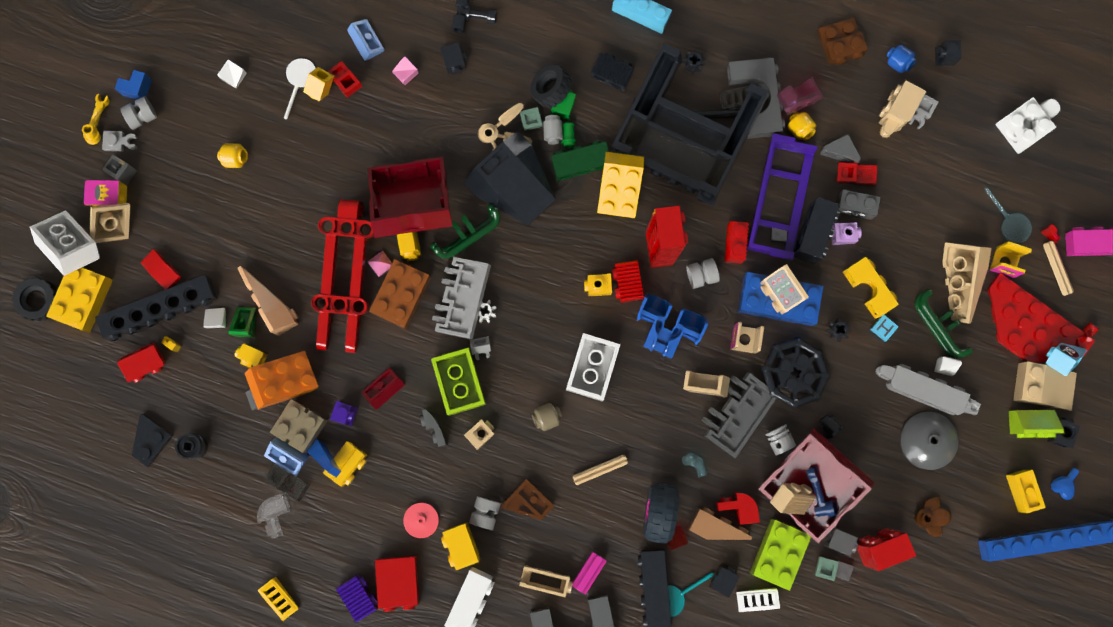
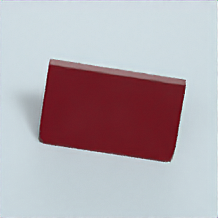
[361,367,405,409]

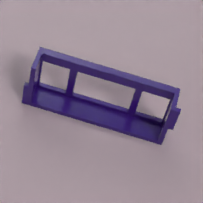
[746,133,817,261]

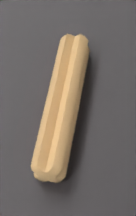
[1043,241,1074,296]
[573,455,628,485]

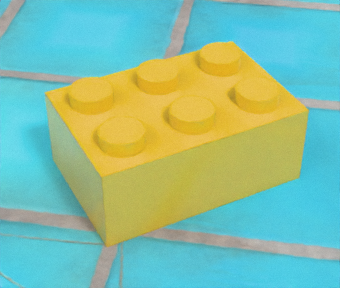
[597,152,644,218]
[46,267,113,332]

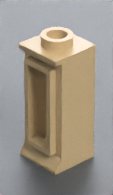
[519,565,573,597]

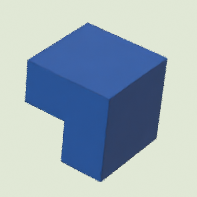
[115,70,152,100]

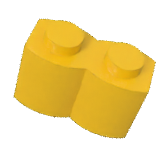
[397,232,421,261]

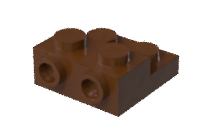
[817,18,868,65]

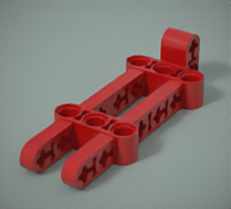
[311,199,374,353]

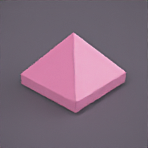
[368,250,392,277]

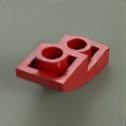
[141,249,181,290]

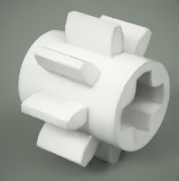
[478,300,496,323]

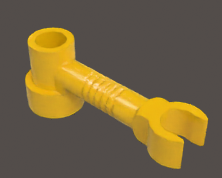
[82,94,110,145]

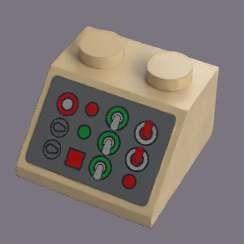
[760,264,809,314]

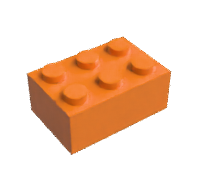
[245,351,318,410]

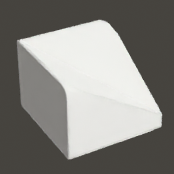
[218,60,247,89]
[934,356,962,376]

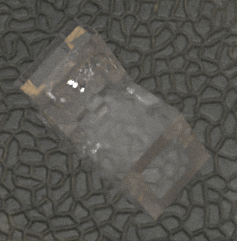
[257,493,292,539]

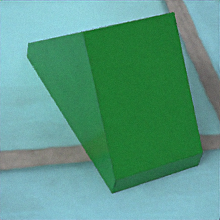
[228,307,257,338]

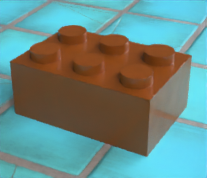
[369,259,431,330]

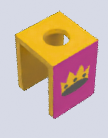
[84,180,127,207]
[990,241,1032,278]

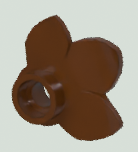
[914,497,951,537]

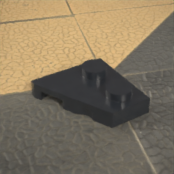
[132,414,173,467]

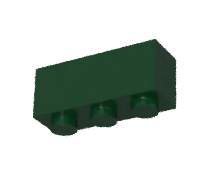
[551,141,609,181]

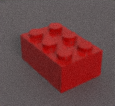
[857,528,916,571]

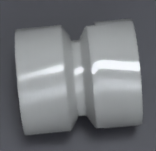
[120,96,157,130]
[686,258,719,289]
[469,496,501,530]

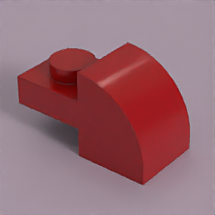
[327,61,363,98]

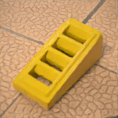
[258,577,299,621]

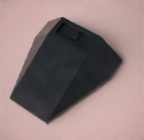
[463,131,556,225]

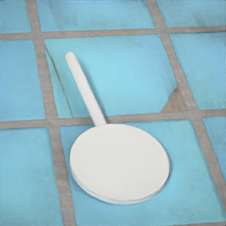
[284,58,316,119]

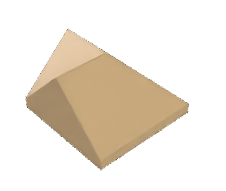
[90,203,130,243]

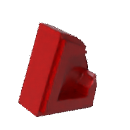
[1041,224,1060,244]

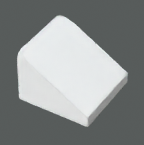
[204,308,226,328]

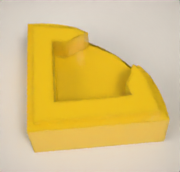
[161,336,181,352]

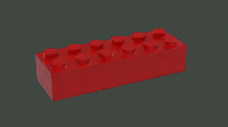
[645,206,688,268]

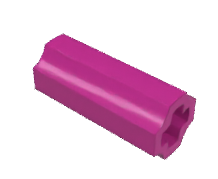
[572,551,607,595]

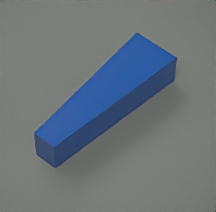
[307,439,341,478]

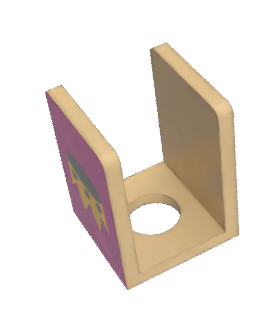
[730,322,764,354]

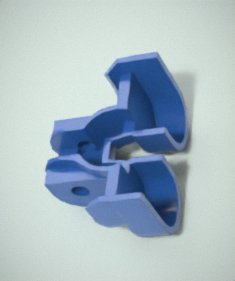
[637,293,708,359]

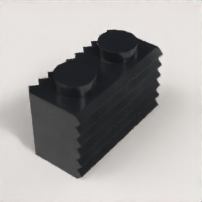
[590,52,635,92]

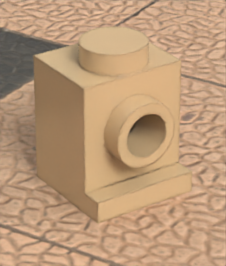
[464,419,495,450]

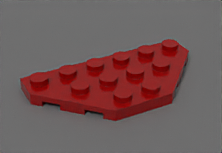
[987,273,1095,363]

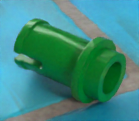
[562,123,576,148]

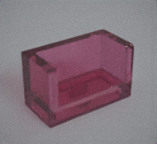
[777,78,823,115]

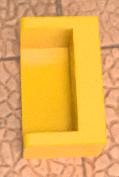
[1006,470,1046,513]

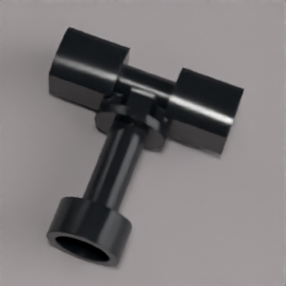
[452,0,497,32]

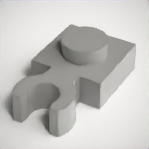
[908,94,938,129]
[102,131,138,152]

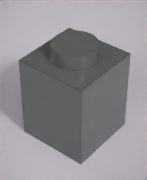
[824,528,858,556]

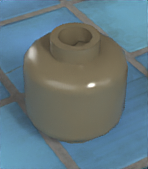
[532,403,562,431]

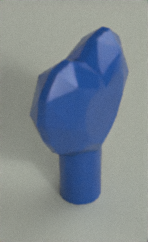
[1050,468,1079,500]

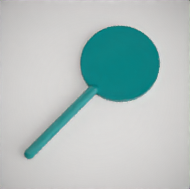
[668,572,714,617]

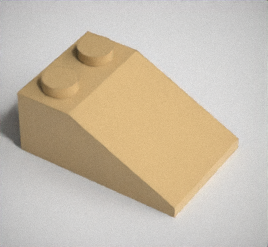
[1013,362,1077,411]

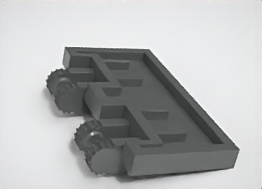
[701,372,777,458]

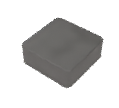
[771,227,787,242]
[836,561,854,581]

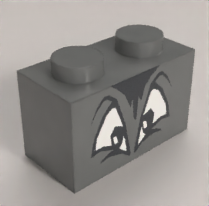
[836,190,880,220]

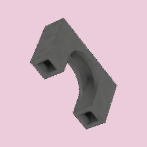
[727,58,785,139]
[530,594,614,627]

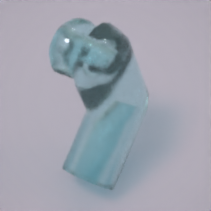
[682,453,708,478]

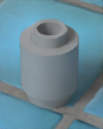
[543,115,563,144]

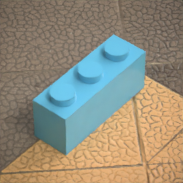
[612,0,672,34]

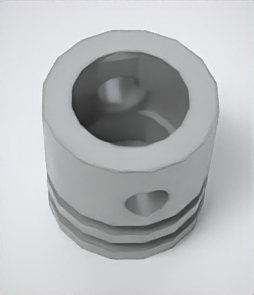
[765,424,797,455]

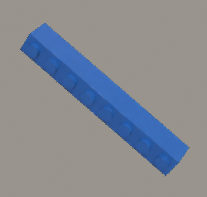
[978,519,1113,562]

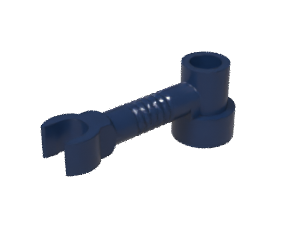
[806,466,838,517]

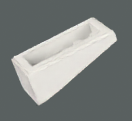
[736,587,780,612]

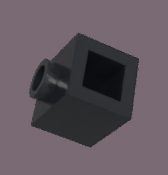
[440,43,468,75]

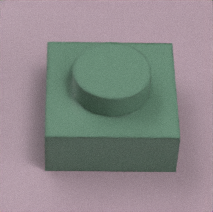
[520,107,543,131]
[814,556,839,581]

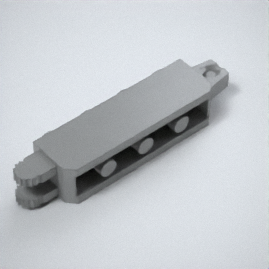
[875,364,981,415]

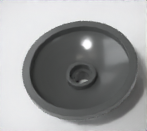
[900,412,959,470]

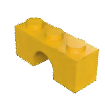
[843,257,899,319]

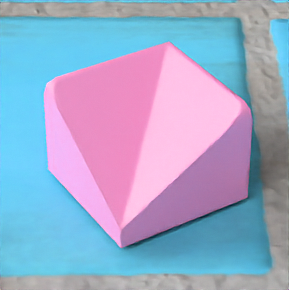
[392,57,419,85]

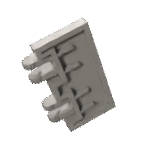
[432,257,491,340]

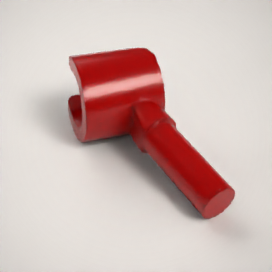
[1083,322,1099,342]

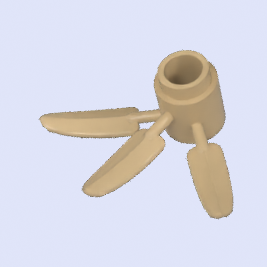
[478,103,532,150]

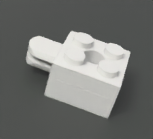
[995,97,1060,154]

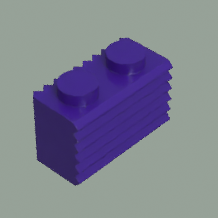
[336,574,378,622]

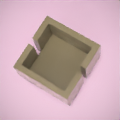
[270,399,328,453]

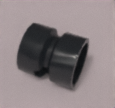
[175,434,208,459]

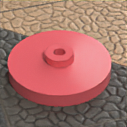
[404,503,439,538]

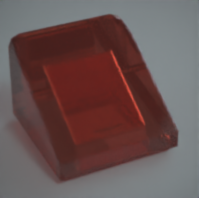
[667,525,688,551]

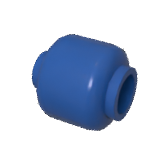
[887,45,916,73]

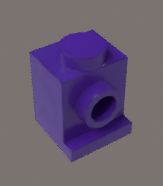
[330,401,358,426]

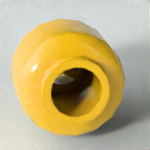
[788,112,816,140]
[217,143,248,168]

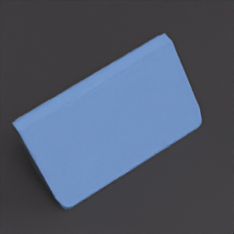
[347,19,384,61]
[264,437,309,476]

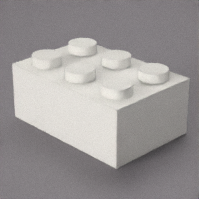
[30,210,100,276]
[566,333,620,401]
[444,567,494,627]

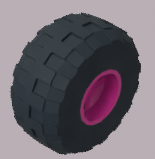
[643,482,679,543]

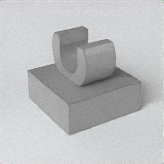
[470,336,491,360]

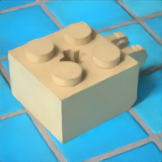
[879,81,926,138]

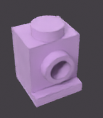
[832,222,862,245]

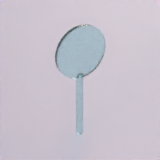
[984,188,1032,244]

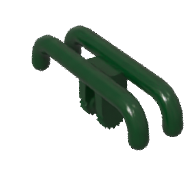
[430,204,500,259]
[914,289,973,359]

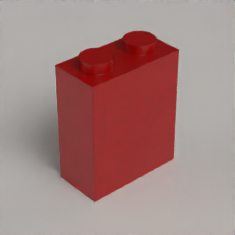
[375,556,420,611]

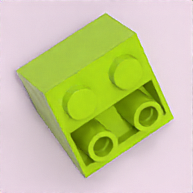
[1009,410,1064,438]

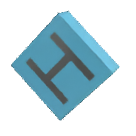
[870,315,898,342]

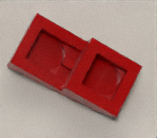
[837,163,877,185]

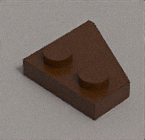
[500,479,554,520]

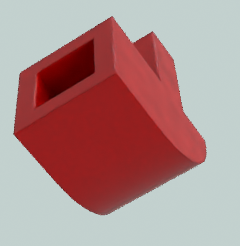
[715,492,760,525]

